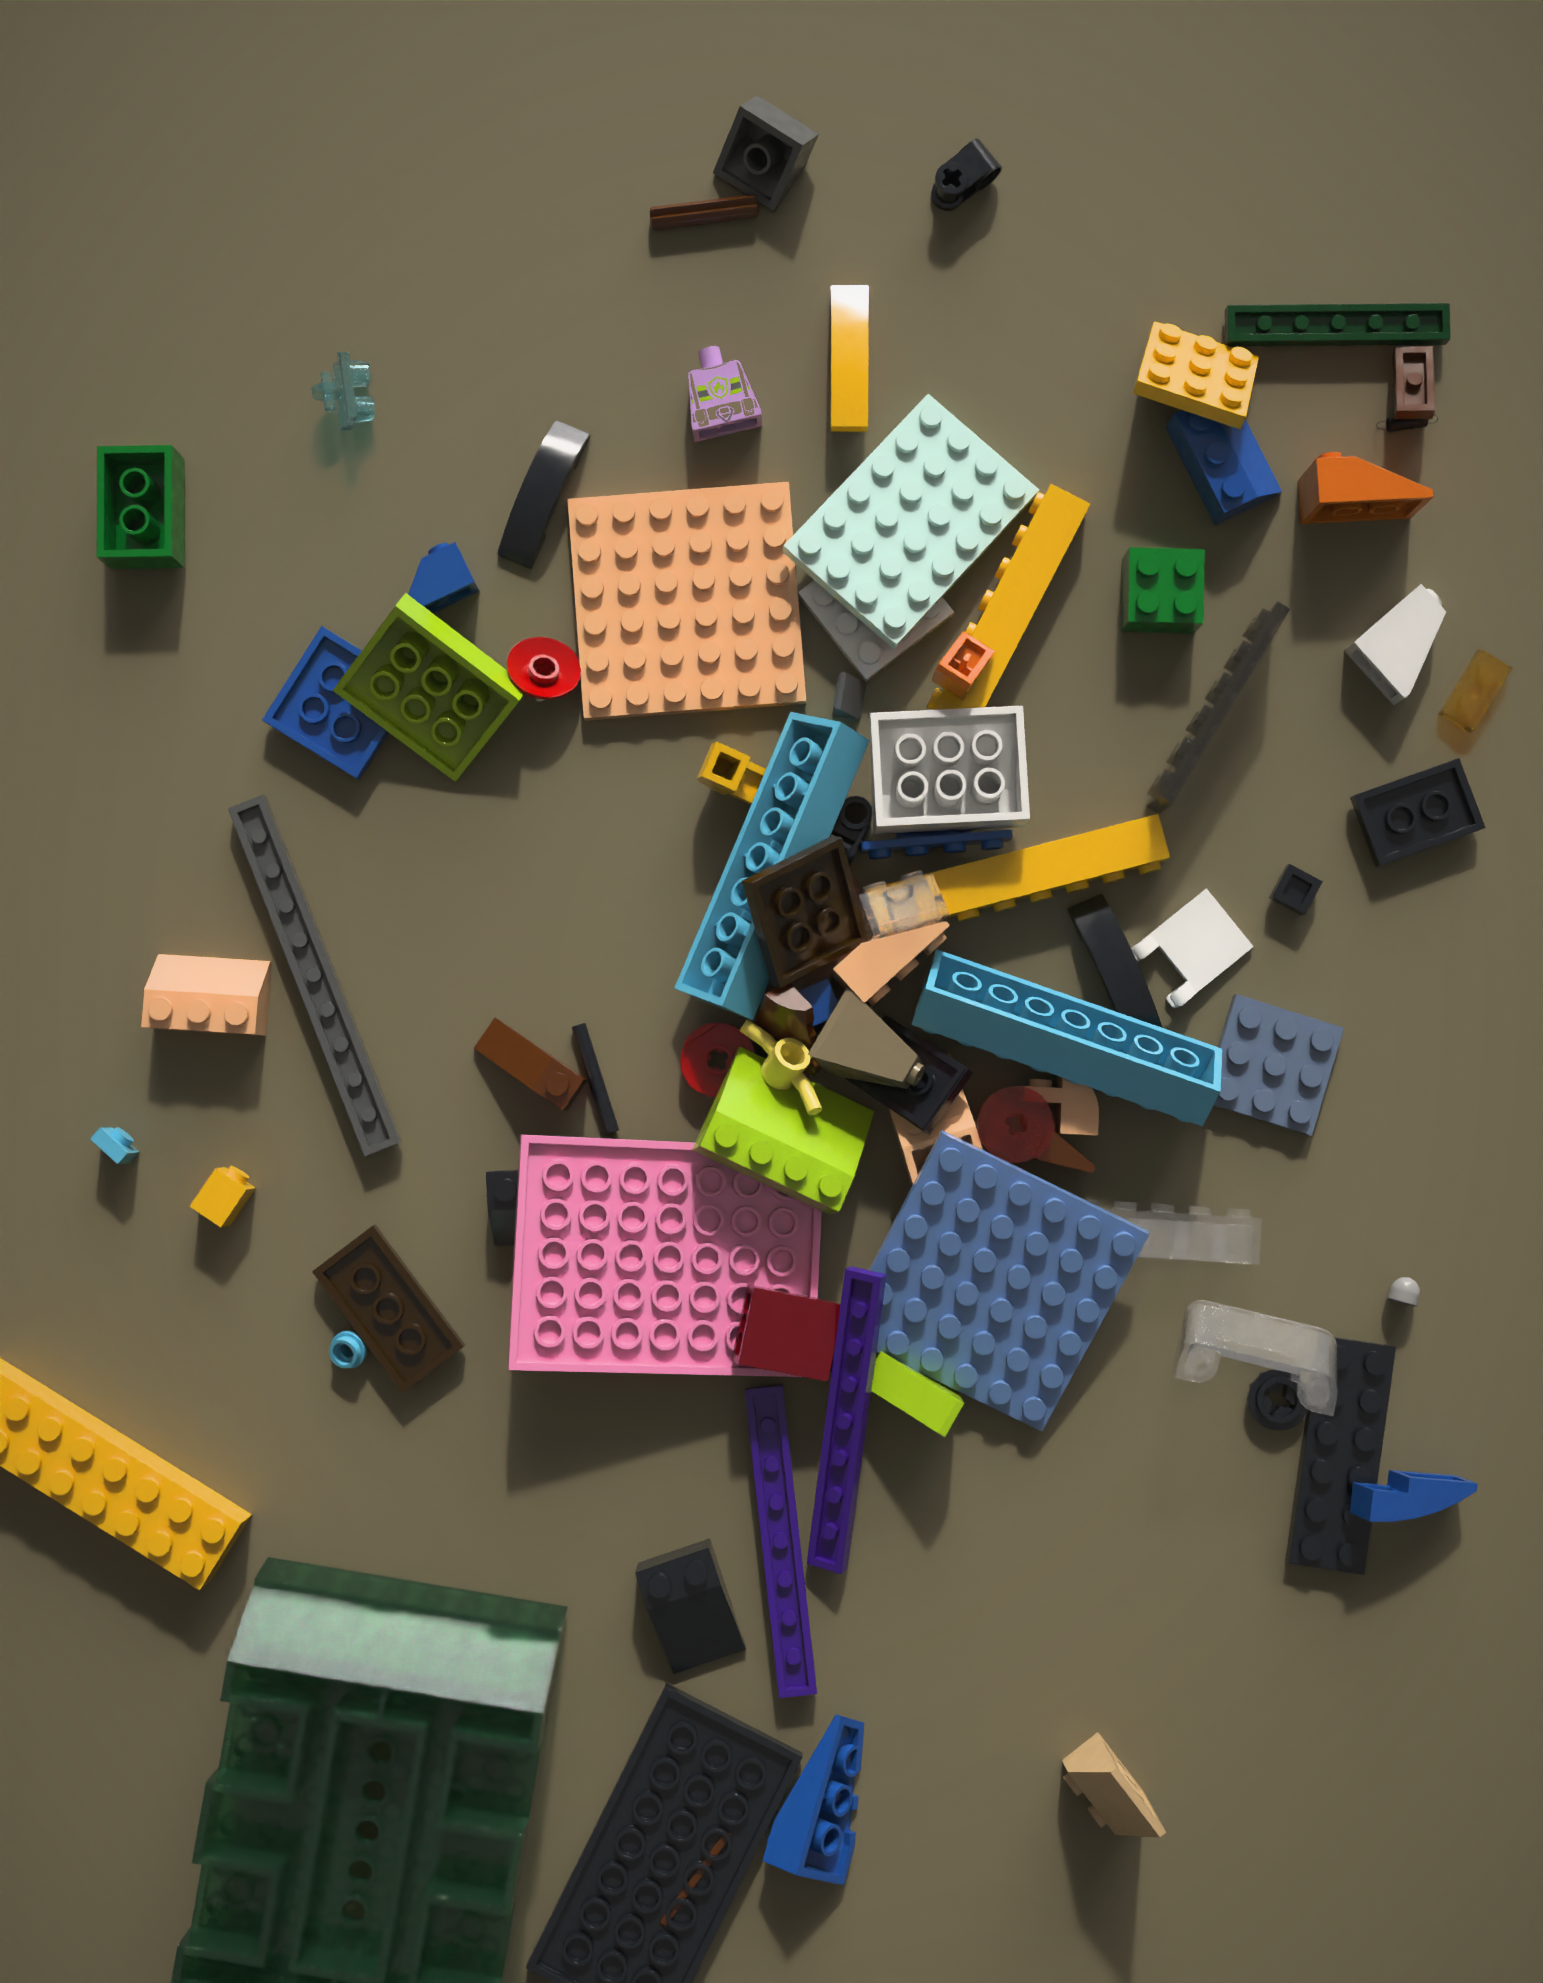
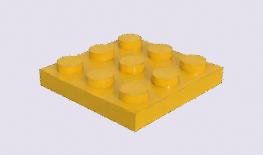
[1133,321,1259,429]

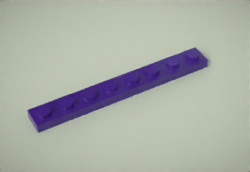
[807,1266,887,1574]
[745,1384,817,1698]

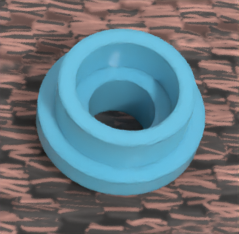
[329,1331,367,1368]

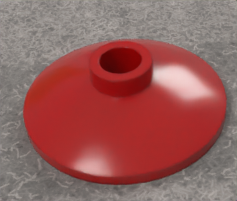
[506,637,581,700]

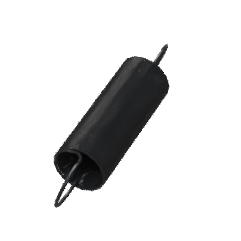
[1376,415,1438,432]

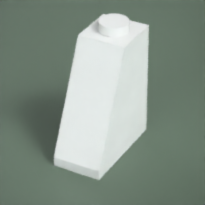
[1344,584,1446,706]

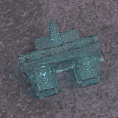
[311,352,375,430]

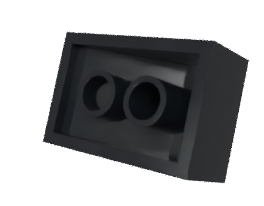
[635,1538,746,1674]

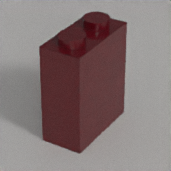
[731,1284,840,1382]

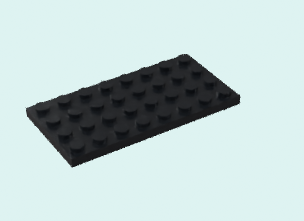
[526,1683,803,1983]

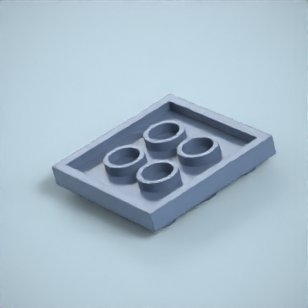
[1213,994,1344,1136]

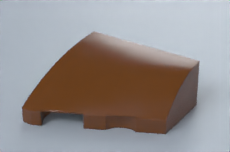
[755,983,821,1075]

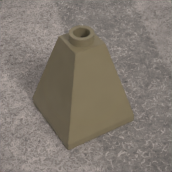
[808,988,925,1089]

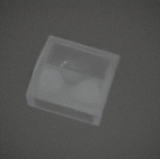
[858,870,949,941]

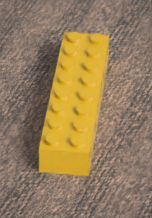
[0,1358,252,1590]

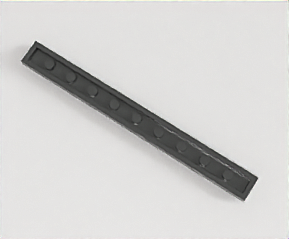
[228,794,402,1157]

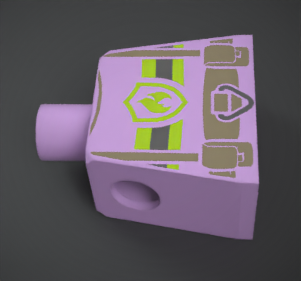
[688,346,762,442]

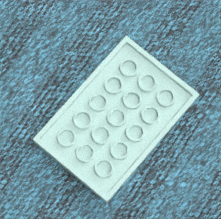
[782,394,1039,649]

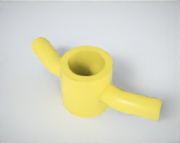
[739,1019,822,1115]

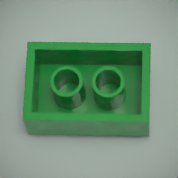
[96,445,185,569]

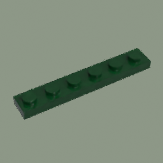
[1225,303,1451,347]

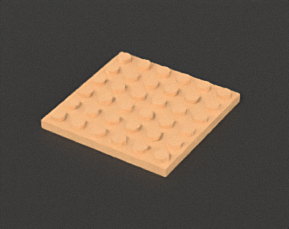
[568,482,806,721]

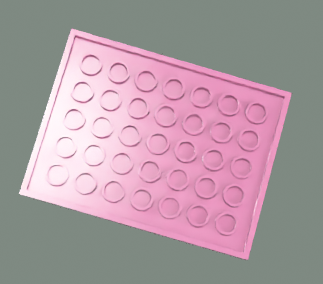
[507,1135,822,1377]

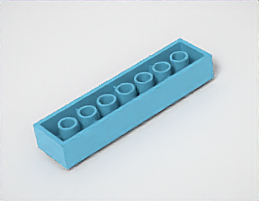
[674,712,870,1020]
[912,949,1222,1126]

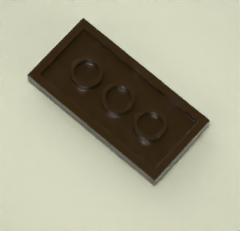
[312,1225,466,1394]

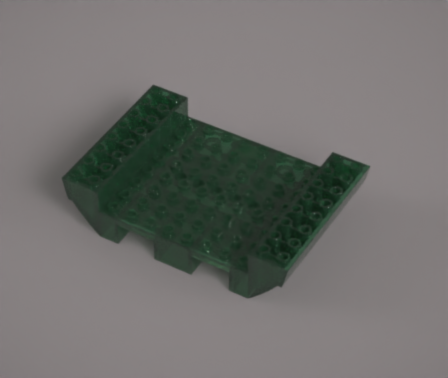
[171,1557,568,1983]

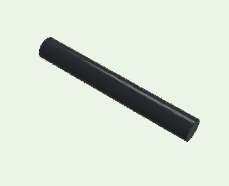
[571,1023,619,1135]

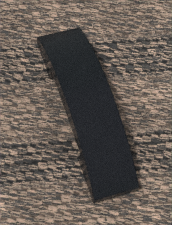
[497,420,590,569]
[1067,894,1162,1028]

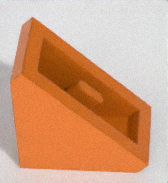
[931,631,995,701]

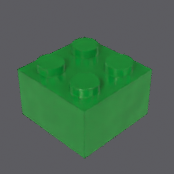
[1121,547,1205,634]

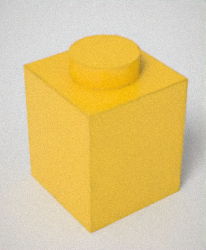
[189,1166,256,1228]

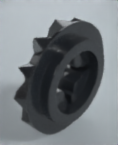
[1247,1368,1309,1430]

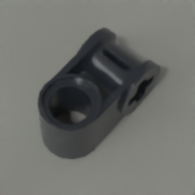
[931,138,1002,211]
[830,796,873,867]

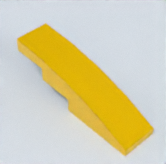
[830,286,869,432]

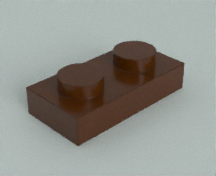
[1393,346,1435,419]

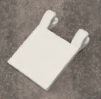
[1131,888,1254,1008]

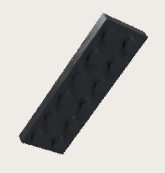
[1285,1334,1396,1575]

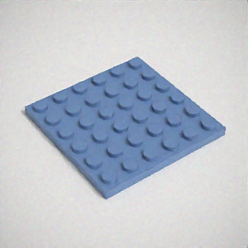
[869,1130,1149,1431]

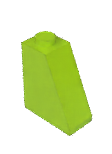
[871,1351,964,1437]

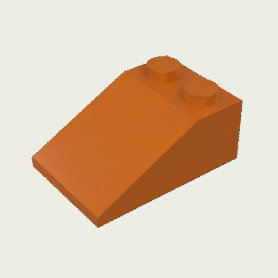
[1297,452,1434,524]

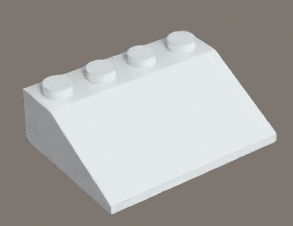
[870,706,1030,834]

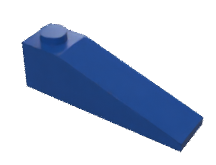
[762,1714,864,1885]

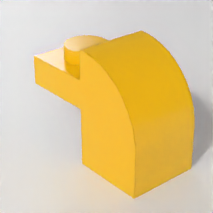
[697,741,766,805]

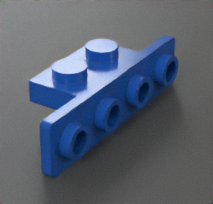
[860,829,1012,859]

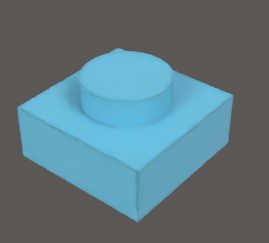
[90,1127,139,1164]

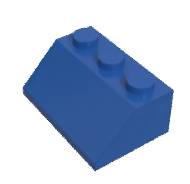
[1166,410,1282,525]

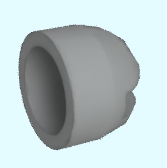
[1387,1277,1420,1307]

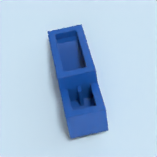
[1350,1470,1478,1522]

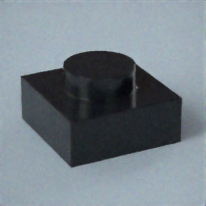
[1269,864,1323,916]

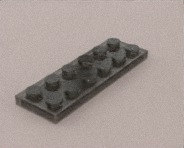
[1146,601,1290,814]

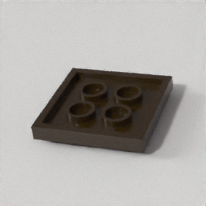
[742,836,868,989]

